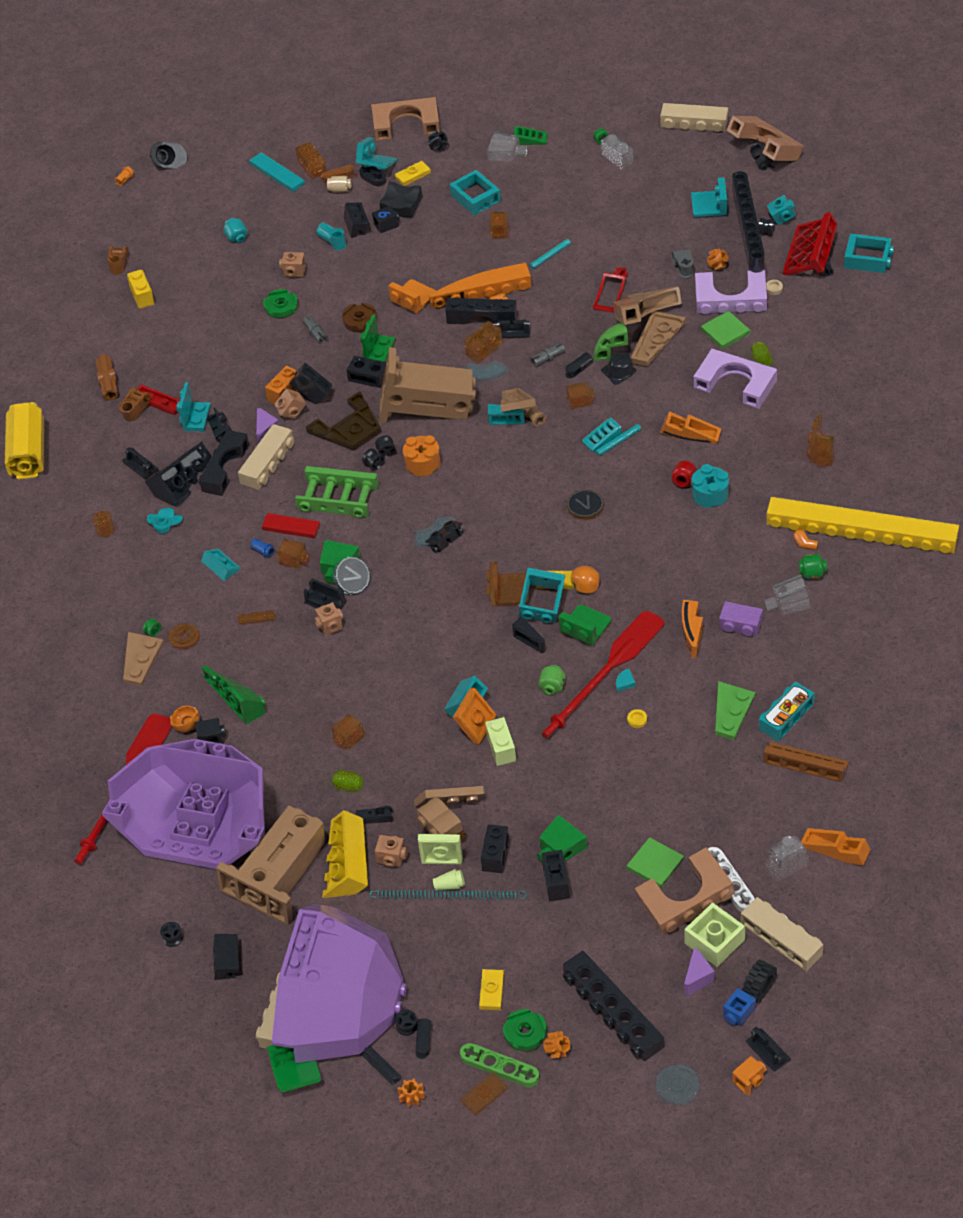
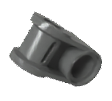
[672,249,694,279]

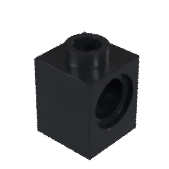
[195,718,226,744]

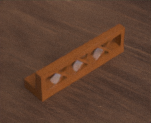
[763,742,849,782]

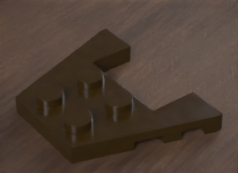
[306,391,381,450]

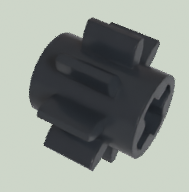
[428,130,448,151]

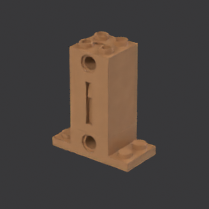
[379,347,475,423]
[216,806,325,926]

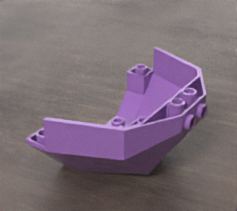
[102,739,265,869]
[272,904,407,1063]

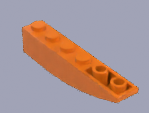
[429,262,531,308]

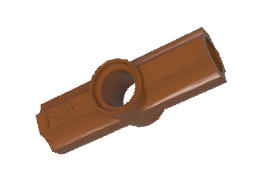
[96,354,118,401]

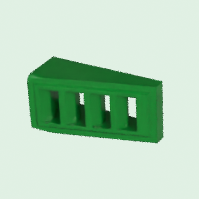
[514,126,547,145]

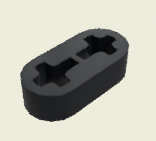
[359,166,386,187]

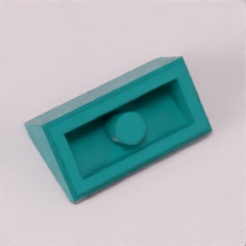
[201,549,241,581]

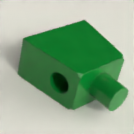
[320,540,361,583]
[537,815,587,862]

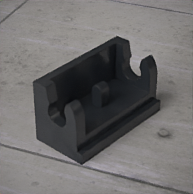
[344,202,369,238]
[289,362,332,404]
[304,578,346,610]
[213,934,239,980]

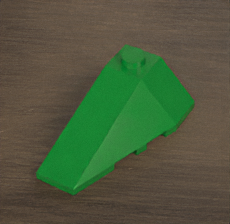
[201,665,266,725]

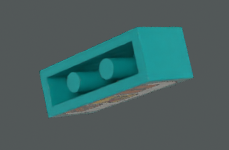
[758,682,815,742]

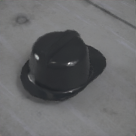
[150,142,187,169]
[601,352,637,385]

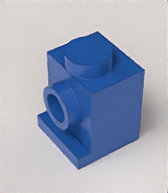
[723,988,756,1026]

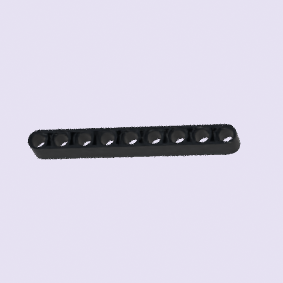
[732,171,765,273]

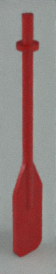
[542,611,664,738]
[74,714,172,865]

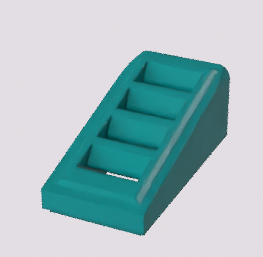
[488,404,525,425]
[582,418,622,452]

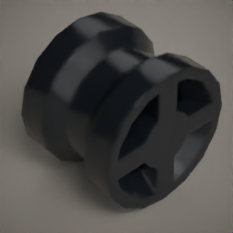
[759,217,775,236]
[375,435,396,457]
[362,448,385,471]
[160,922,183,947]
[396,1009,417,1036]

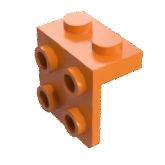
[388,279,436,314]

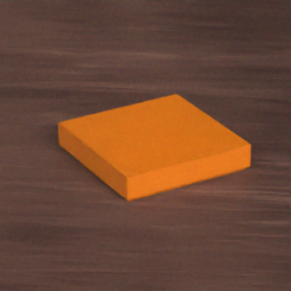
[452,688,497,744]

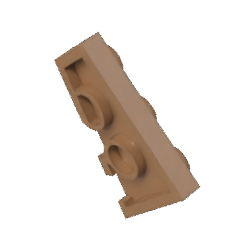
[501,388,536,412]
[123,632,164,686]
[414,786,484,807]

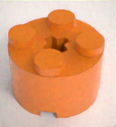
[403,435,441,476]

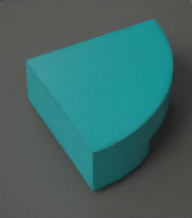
[616,668,636,692]

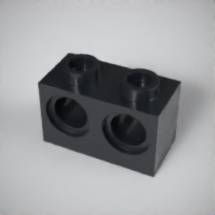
[346,356,386,388]
[481,824,509,873]
[541,850,570,901]

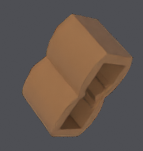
[417,797,463,835]

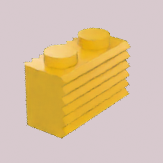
[127,270,155,308]

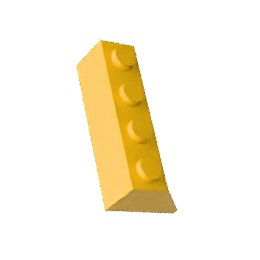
[322,810,368,898]

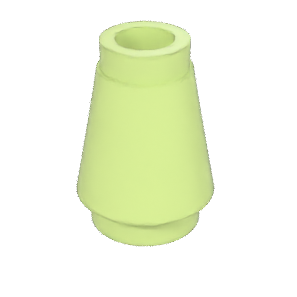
[433,869,465,890]

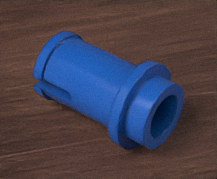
[250,538,275,558]

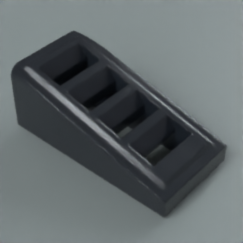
[512,616,545,654]

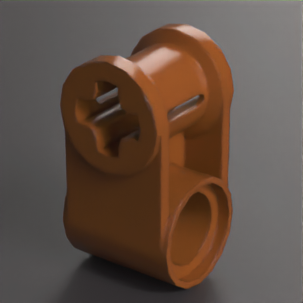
[107,246,129,275]
[119,387,151,421]

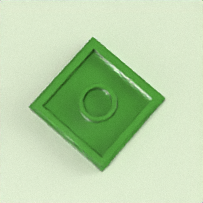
[701,311,750,349]
[626,837,684,888]

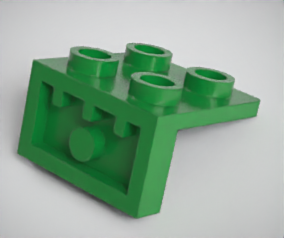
[360,315,396,362]

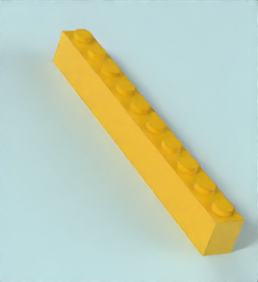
[766,497,959,553]

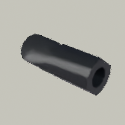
[565,352,593,379]
[356,806,393,824]
[416,1019,431,1059]

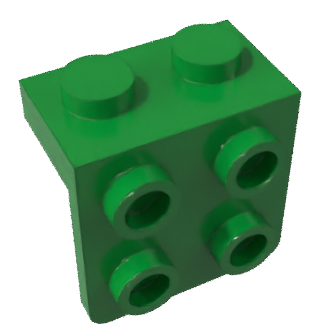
[559,604,611,646]
[267,1045,321,1092]

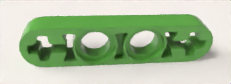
[460,1043,539,1088]

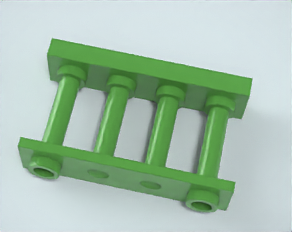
[295,466,379,518]

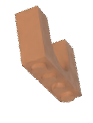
[372,97,440,141]
[727,116,804,161]
[635,847,735,934]

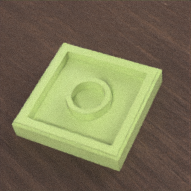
[418,834,463,864]

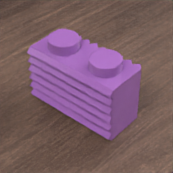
[719,601,763,636]

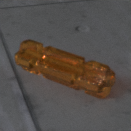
[238,610,275,624]

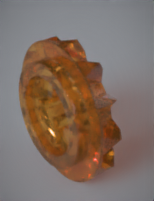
[168,623,199,650]

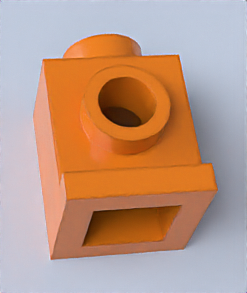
[732,1056,767,1096]

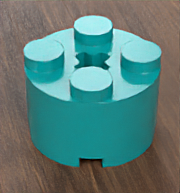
[691,464,729,508]

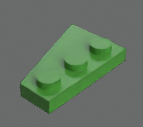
[715,681,756,740]

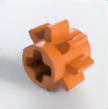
[707,248,728,270]
[543,1031,570,1059]
[397,1078,425,1108]

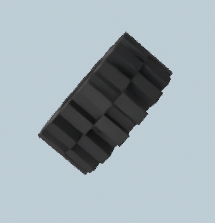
[742,959,777,1002]

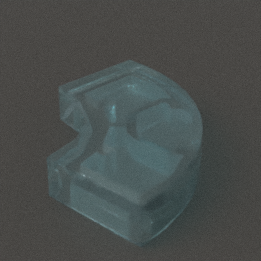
[464,360,509,381]
[414,517,456,548]

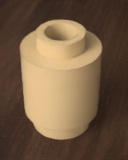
[327,176,352,193]

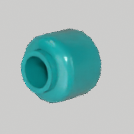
[223,218,248,243]

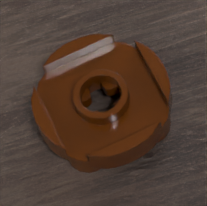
[342,303,377,333]

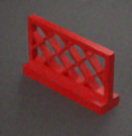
[782,212,838,276]

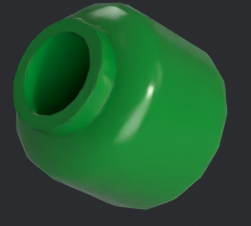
[799,554,827,579]

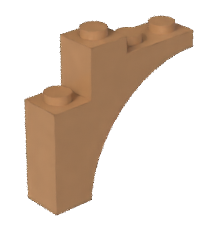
[613,286,682,325]

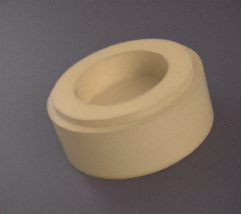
[766,280,783,295]

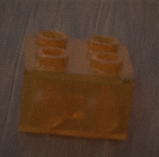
[807,414,834,467]
[486,562,529,606]

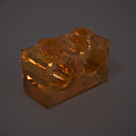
[295,142,327,179]
[464,321,502,363]

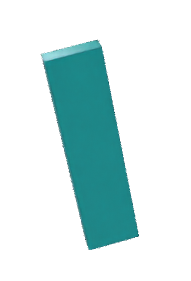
[249,152,305,192]

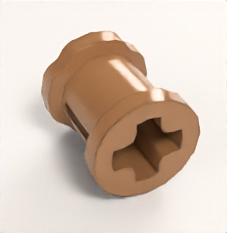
[524,405,547,427]

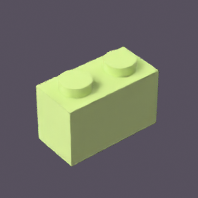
[485,717,516,766]

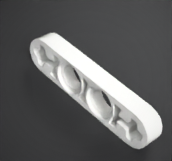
[708,847,755,912]

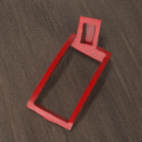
[593,267,629,313]

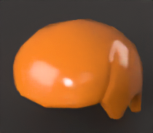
[571,565,600,593]
[170,706,200,733]

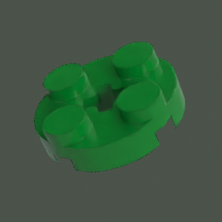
[263,289,298,318]
[503,1009,547,1051]

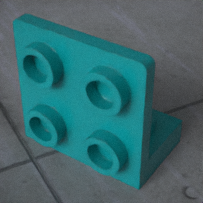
[356,137,397,170]
[691,177,727,217]
[177,382,211,432]

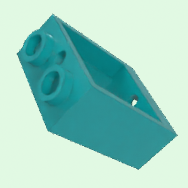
[449,170,501,215]
[844,234,894,273]
[518,568,565,623]

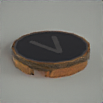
[567,489,604,521]

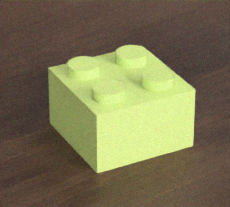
[684,902,745,967]

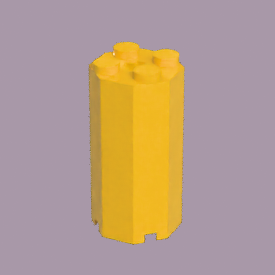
[5,402,44,479]

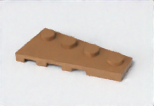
[631,311,686,367]

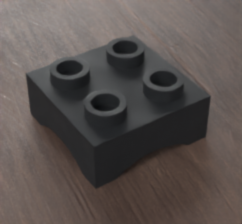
[379,181,422,218]

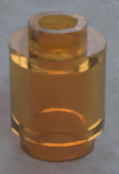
[93,511,114,537]

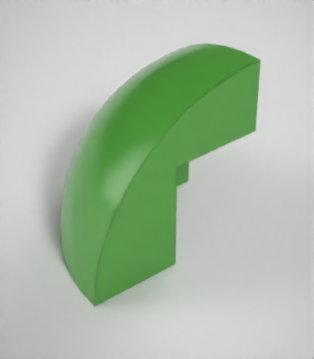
[593,323,628,361]

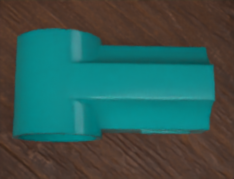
[316,223,347,250]

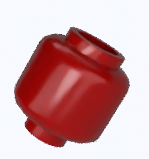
[671,461,697,488]

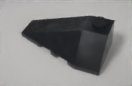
[145,441,212,506]

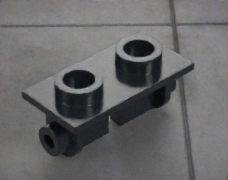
[750,138,774,170]
[494,319,530,338]
[208,407,232,443]
[122,447,159,479]
[425,520,463,553]
[746,1027,791,1071]

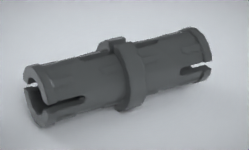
[303,315,328,344]
[530,342,565,367]

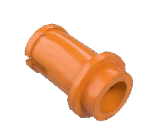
[114,166,134,186]

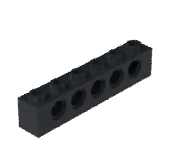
[563,950,665,1062]

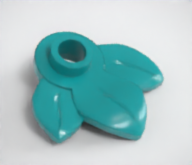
[147,507,183,533]

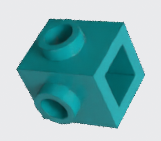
[767,195,796,225]

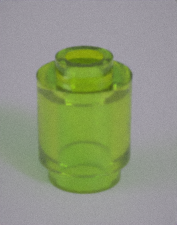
[751,342,773,366]
[332,769,363,792]

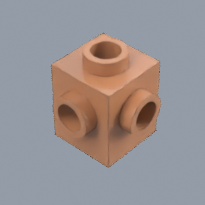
[279,252,306,277]
[275,388,306,419]
[314,602,343,636]
[375,835,408,867]

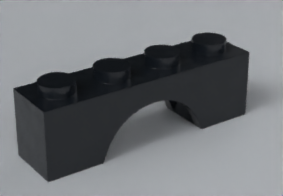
[445,298,517,324]
[199,430,249,496]

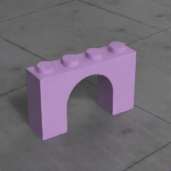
[695,270,767,314]
[694,349,777,409]

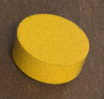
[627,709,647,728]

